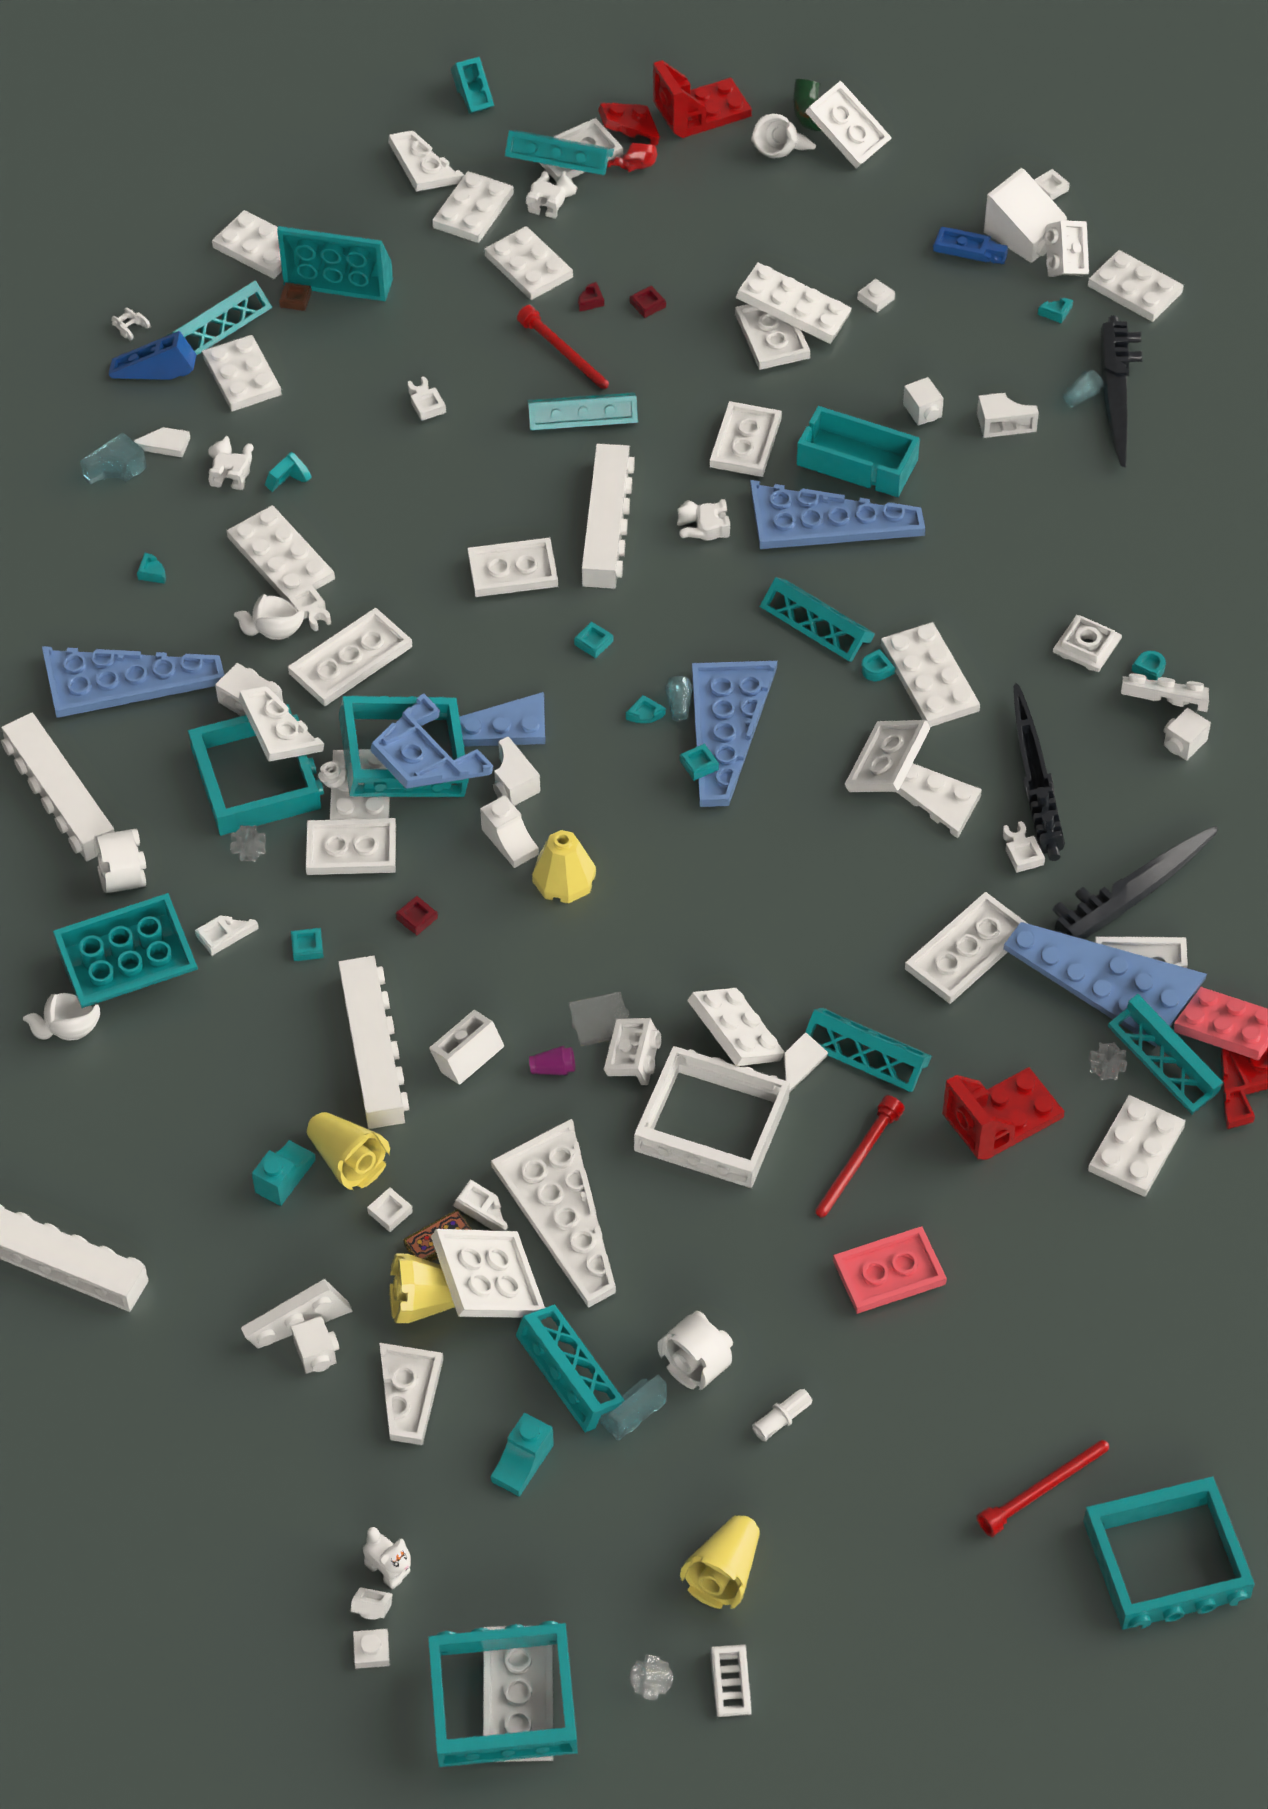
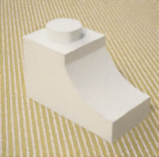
[977,393,1039,438]
[493,736,540,806]
[480,795,539,868]

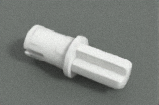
[752,1389,812,1442]

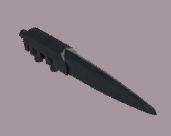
[1101,315,1142,467]
[1013,683,1065,861]
[1053,826,1218,940]

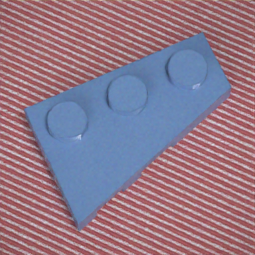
[459,692,545,747]

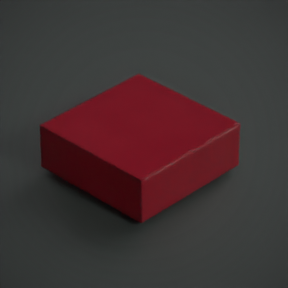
[630,286,666,318]
[395,896,438,936]

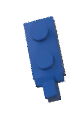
[933,226,1008,264]

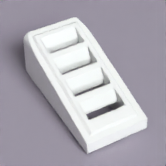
[710,1645,752,1717]

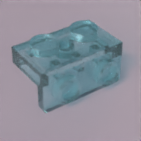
[599,1375,667,1441]

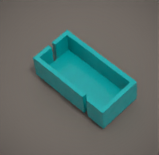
[797,406,920,497]

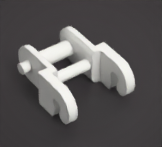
[111,307,151,341]

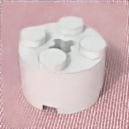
[94,829,146,893]
[658,1311,733,1390]

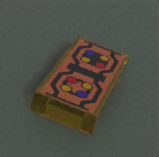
[403,1209,472,1262]

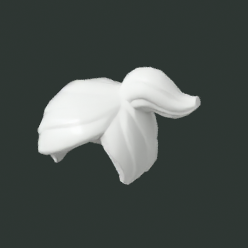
[751,113,816,159]
[234,594,304,640]
[23,993,100,1041]

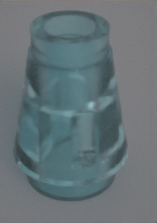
[1063,370,1104,407]
[665,676,693,721]

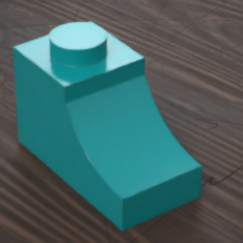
[450,57,495,114]
[251,1140,316,1206]
[491,1412,554,1497]

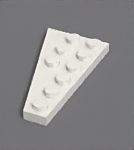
[491,1119,616,1308]

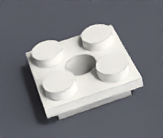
[1053,615,1122,672]

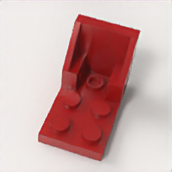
[653,60,752,138]
[942,1067,1065,1160]

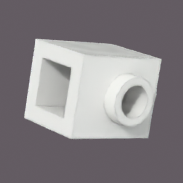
[903,377,944,426]
[1163,708,1211,761]
[291,1316,339,1374]

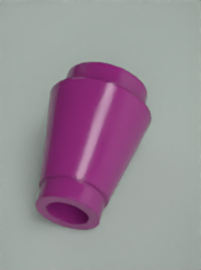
[529,1045,575,1075]

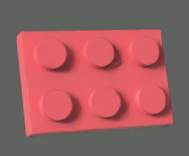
[1174,987,1268,1060]
[833,1226,947,1314]

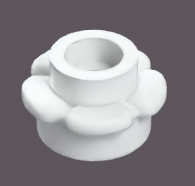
[318,761,347,788]

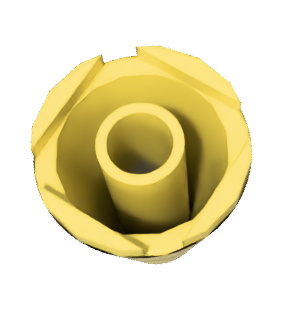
[307,1112,390,1190]
[680,1515,760,1609]

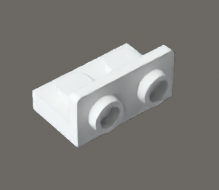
[1045,220,1089,277]
[604,1018,661,1085]

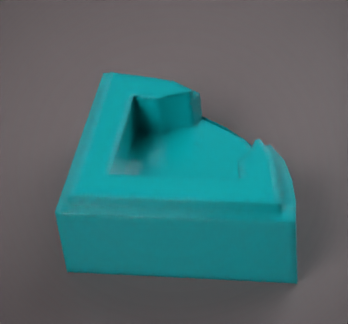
[1038,298,1073,323]
[137,553,166,584]
[626,695,666,723]

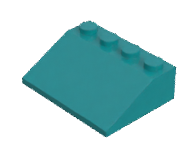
[277,226,393,301]
[53,893,198,1008]

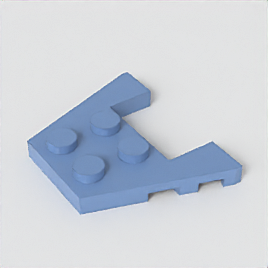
[370,694,493,789]

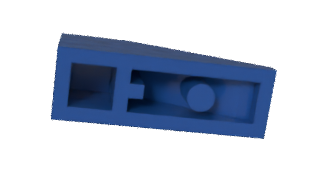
[108,331,197,380]

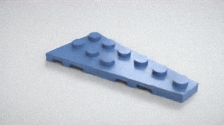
[750,480,925,549]
[42,646,224,718]
[692,661,777,807]
[1003,922,1207,1047]

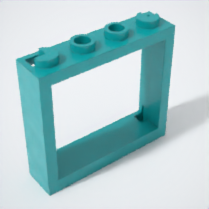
[339,696,469,797]
[188,704,324,836]
[1083,1476,1255,1630]
[428,1621,578,1767]

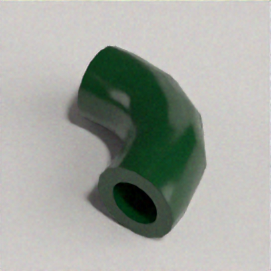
[793,79,822,131]

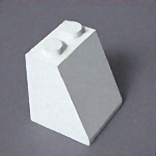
[984,168,1067,263]

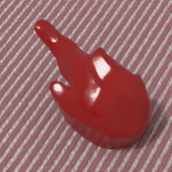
[607,143,658,172]

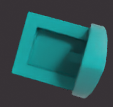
[264,452,312,492]

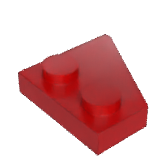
[598,103,660,146]

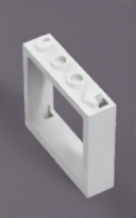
[634,1046,790,1188]

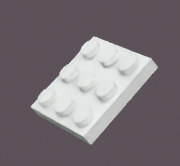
[431,1229,545,1318]

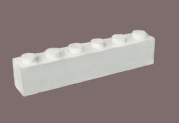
[582,444,635,589]
[1,712,115,862]
[338,956,409,1129]
[0,1204,149,1312]

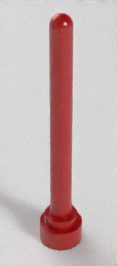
[517,305,609,389]
[816,1095,905,1218]
[977,1440,1109,1537]

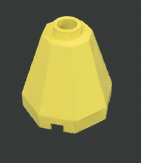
[532,830,596,904]
[389,1254,455,1323]

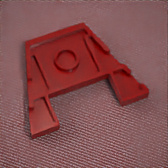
[1220,1048,1268,1129]

